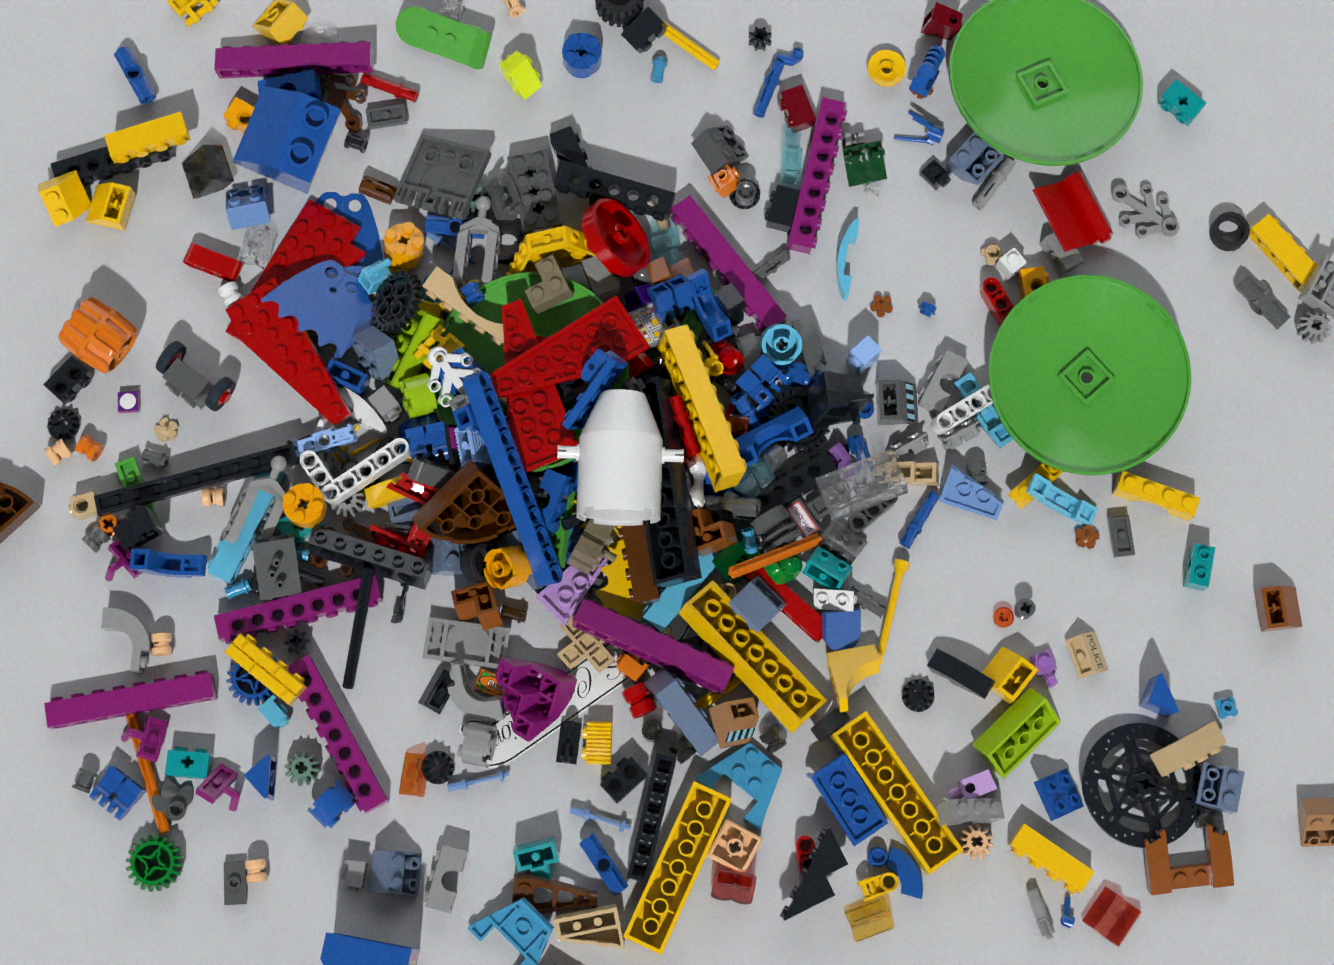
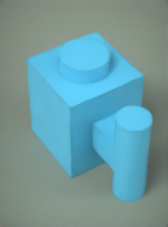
[357,258,392,295]

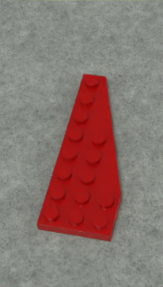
[225,278,352,425]
[489,296,650,398]
[502,299,578,473]

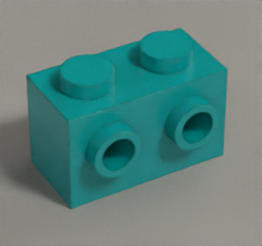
[802,546,853,590]

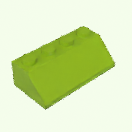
[386,306,445,389]
[972,688,1061,779]

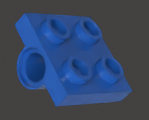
[1033,768,1084,821]

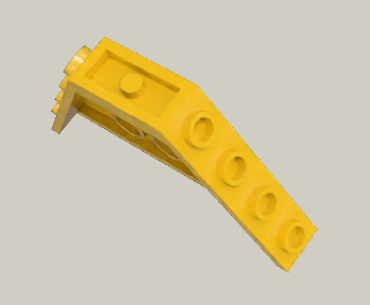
[505,226,596,276]

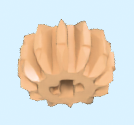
[958,824,994,860]

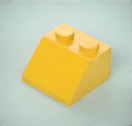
[252,0,309,46]
[38,170,91,227]

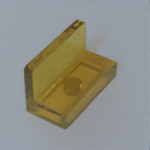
[844,897,894,942]

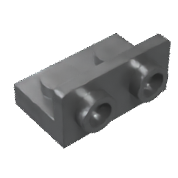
[819,518,868,566]

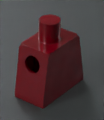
[921,2,964,40]

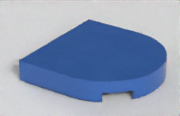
[822,609,861,651]

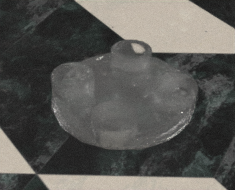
[301,22,340,44]

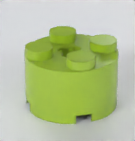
[398,373,437,418]

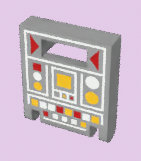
[628,302,681,350]

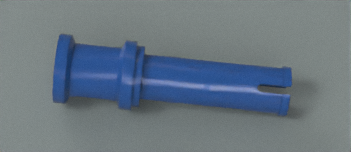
[730,391,770,447]

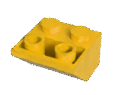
[86,182,136,231]
[982,646,1038,704]

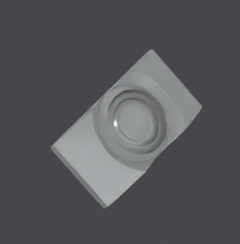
[422,617,511,669]

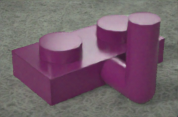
[105,540,142,581]
[121,716,169,763]
[195,763,240,811]

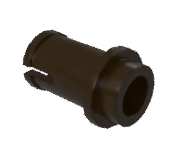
[500,604,527,623]

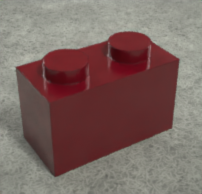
[777,84,816,134]

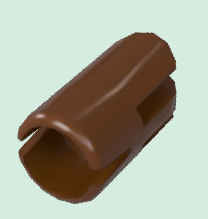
[359,175,398,205]

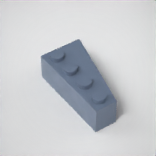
[644,668,718,756]

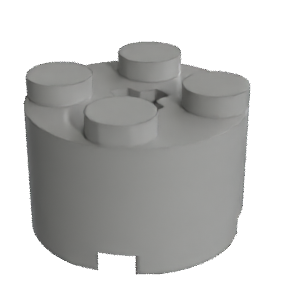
[457,722,497,768]

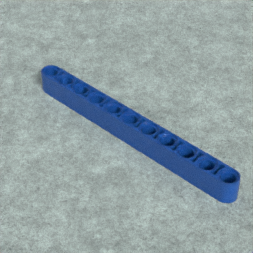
[463,371,563,586]

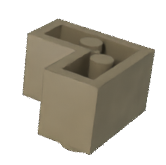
[525,255,574,314]

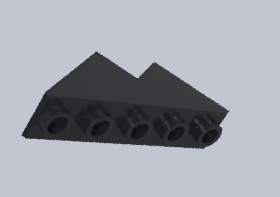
[780,828,848,921]

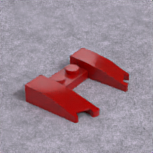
[369,472,440,558]

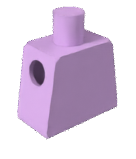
[948,769,997,799]

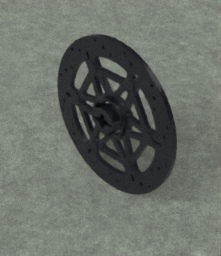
[1082,723,1201,848]

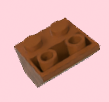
[1255,586,1303,632]

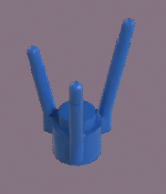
[894,111,945,146]
[842,435,875,480]

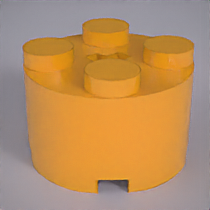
[384,222,424,270]
[283,483,327,528]
[484,545,533,590]

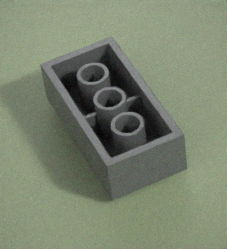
[507,149,562,237]

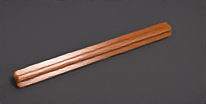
[728,533,822,579]
[126,714,171,834]

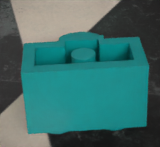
[513,836,560,879]

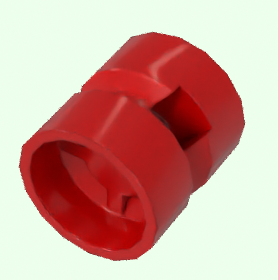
[708,339,744,375]
[622,682,658,719]

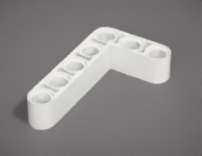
[931,384,993,434]
[300,438,411,505]

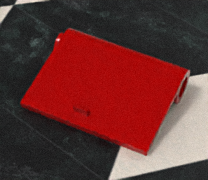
[1032,171,1113,252]

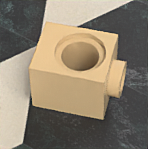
[68,492,98,521]

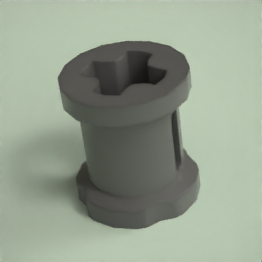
[1014,599,1036,620]
[72,768,97,794]

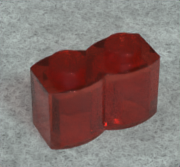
[710,869,757,904]

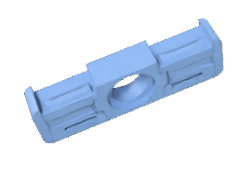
[293,424,357,457]

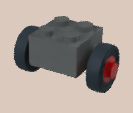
[156,341,236,411]

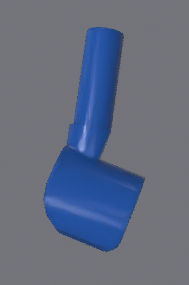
[1060,897,1075,928]

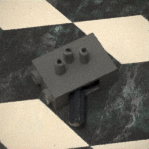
[251,534,326,602]

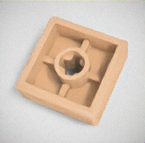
[707,819,763,876]

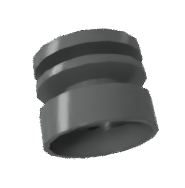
[748,504,802,553]

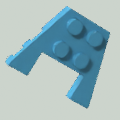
[695,743,782,830]
[467,897,554,965]

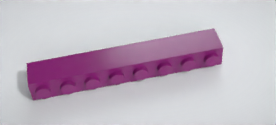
[214,40,374,79]
[670,195,787,333]
[572,599,735,695]
[44,670,217,730]

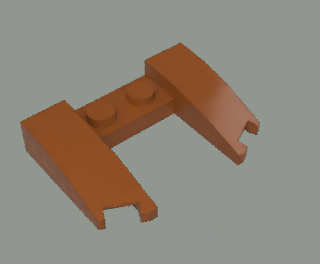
[1144,824,1234,895]

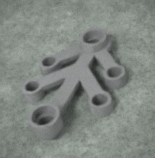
[1112,184,1180,239]

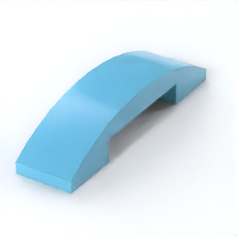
[836,219,859,301]
[954,372,1013,448]
[1026,473,1098,525]

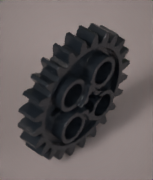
[371,270,424,335]
[766,389,830,454]

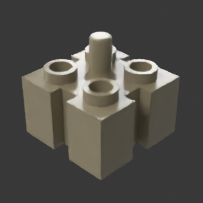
[567,519,617,575]

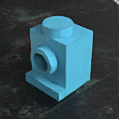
[257,695,291,729]

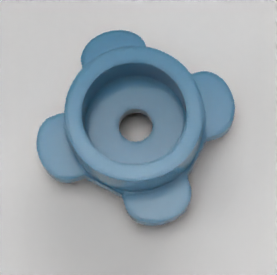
[1215,696,1238,719]

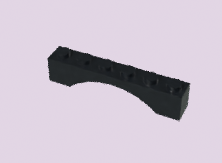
[549,126,600,207]

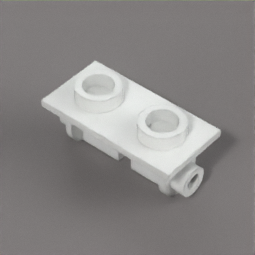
[813,588,857,612]

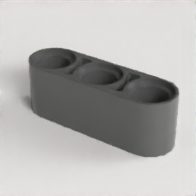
[407,456,460,489]
[848,487,898,534]

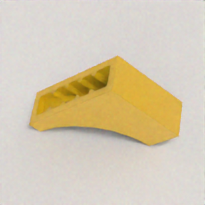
[826,644,883,712]

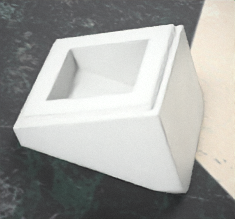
[314,416,336,441]

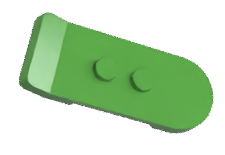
[396,6,492,69]

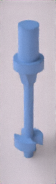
[424,232,476,265]
[447,769,510,792]
[570,805,631,832]

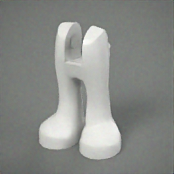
[684,457,707,511]

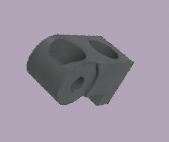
[755,444,788,479]

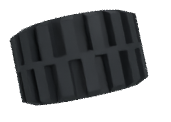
[595,0,644,27]

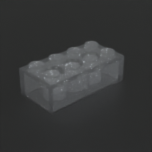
[815,449,908,522]

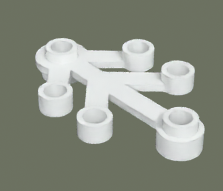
[427,347,482,407]

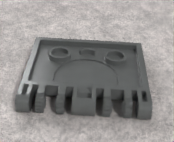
[394,134,492,220]

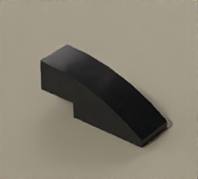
[927,648,995,699]

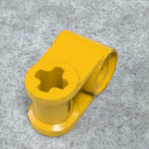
[856,872,899,902]

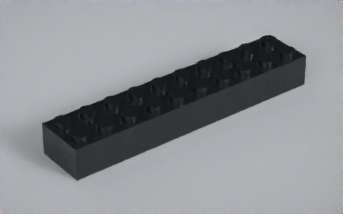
[642,376,702,588]

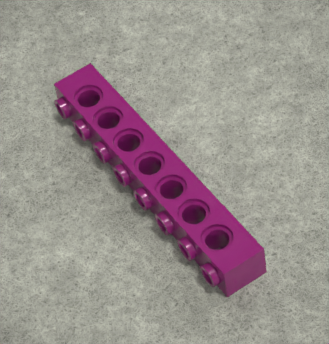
[787,97,847,254]
[214,574,383,644]
[288,655,389,814]

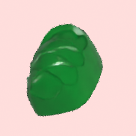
[764,554,803,585]

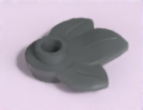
[151,780,193,821]

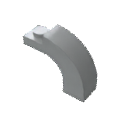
[101,607,153,673]
[447,660,507,722]

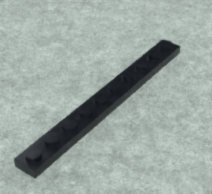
[94,443,299,517]

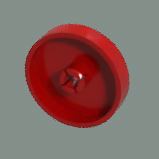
[581,198,651,277]

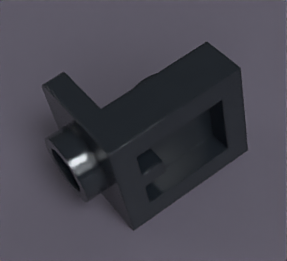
[919,160,952,190]

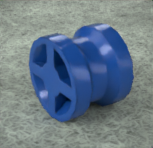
[460,281,485,306]

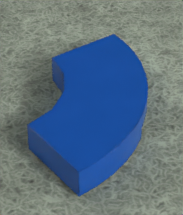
[886,847,923,899]

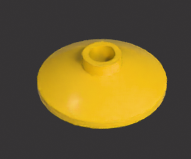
[867,50,906,87]

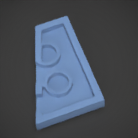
[939,464,1004,520]

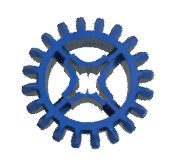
[226,658,277,706]

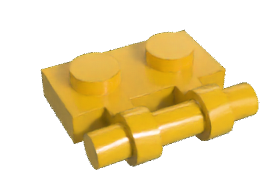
[167,0,219,27]
[413,325,466,370]

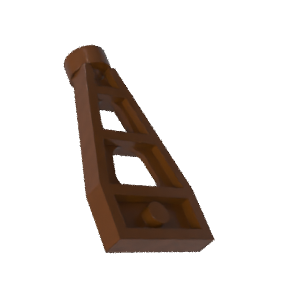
[512,874,598,914]

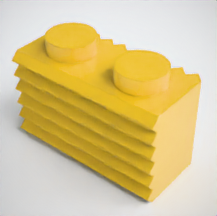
[582,721,612,765]

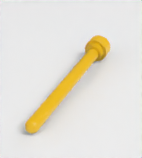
[877,559,910,656]

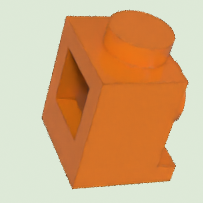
[707,164,741,198]
[616,652,648,684]

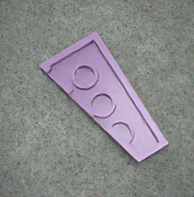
[536,557,609,627]

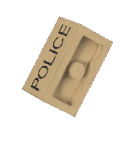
[1065,631,1109,679]

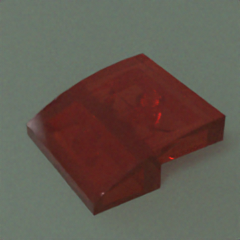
[1082,886,1142,947]

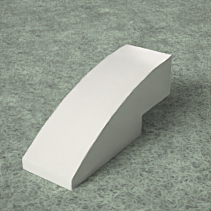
[340,386,389,437]

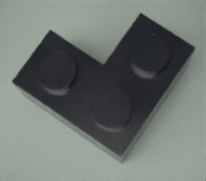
[112,504,164,553]

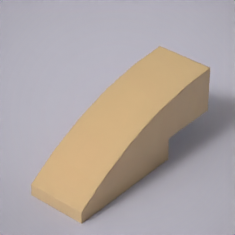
[874,461,939,486]

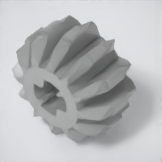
[1296,310,1332,345]
[330,483,365,519]

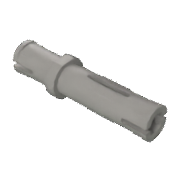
[972,157,1016,211]

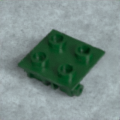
[842,140,887,187]
[712,531,760,585]

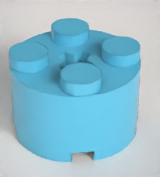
[759,324,802,365]

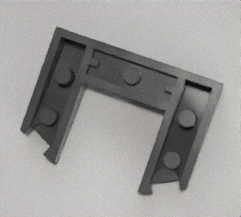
[735,316,827,389]

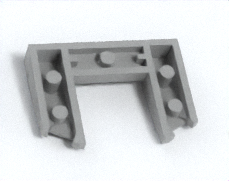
[1298,254,1334,318]

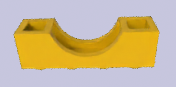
[1112,471,1200,521]

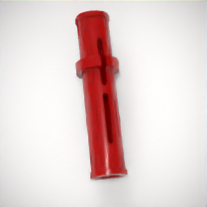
[360,73,419,103]
[669,395,701,457]

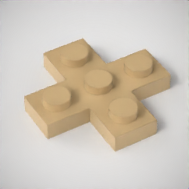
[557,613,615,674]

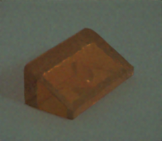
[399,752,427,797]

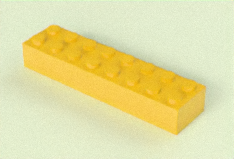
[658,324,747,492]
[678,580,827,733]
[830,711,964,875]
[623,781,732,955]

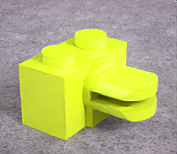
[499,51,542,100]

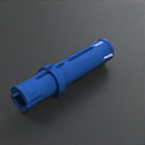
[752,60,785,118]
[899,491,940,549]

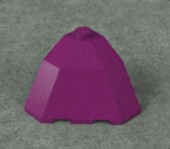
[495,658,577,742]

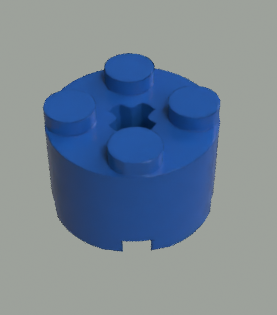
[562,33,602,78]
[307,780,355,828]

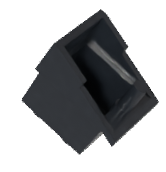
[805,371,874,431]

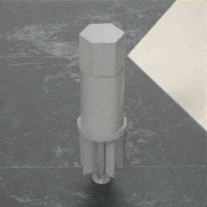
[1027,889,1055,940]

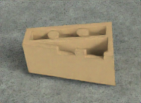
[1150,721,1227,777]
[554,903,625,949]

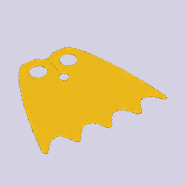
[594,526,666,619]

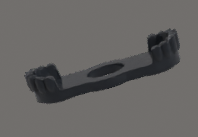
[391,582,409,624]

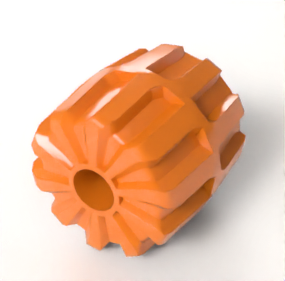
[58,297,138,374]

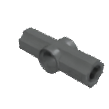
[1235,275,1291,330]
[697,492,761,520]

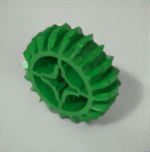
[126,834,184,892]

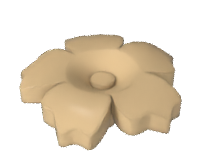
[153,418,178,442]

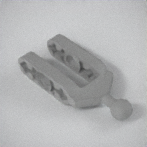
[452,196,501,287]
[223,456,287,551]

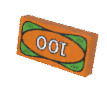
[474,669,504,696]

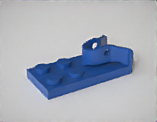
[562,349,628,430]
[806,751,888,846]

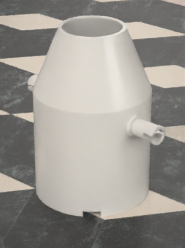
[557,389,684,526]

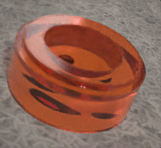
[993,607,1014,628]

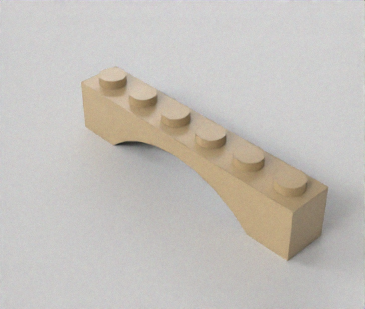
[423,266,504,346]

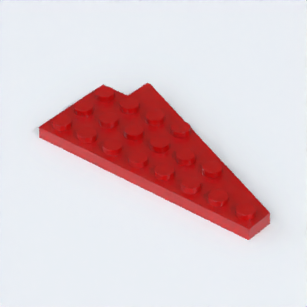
[225,199,366,342]

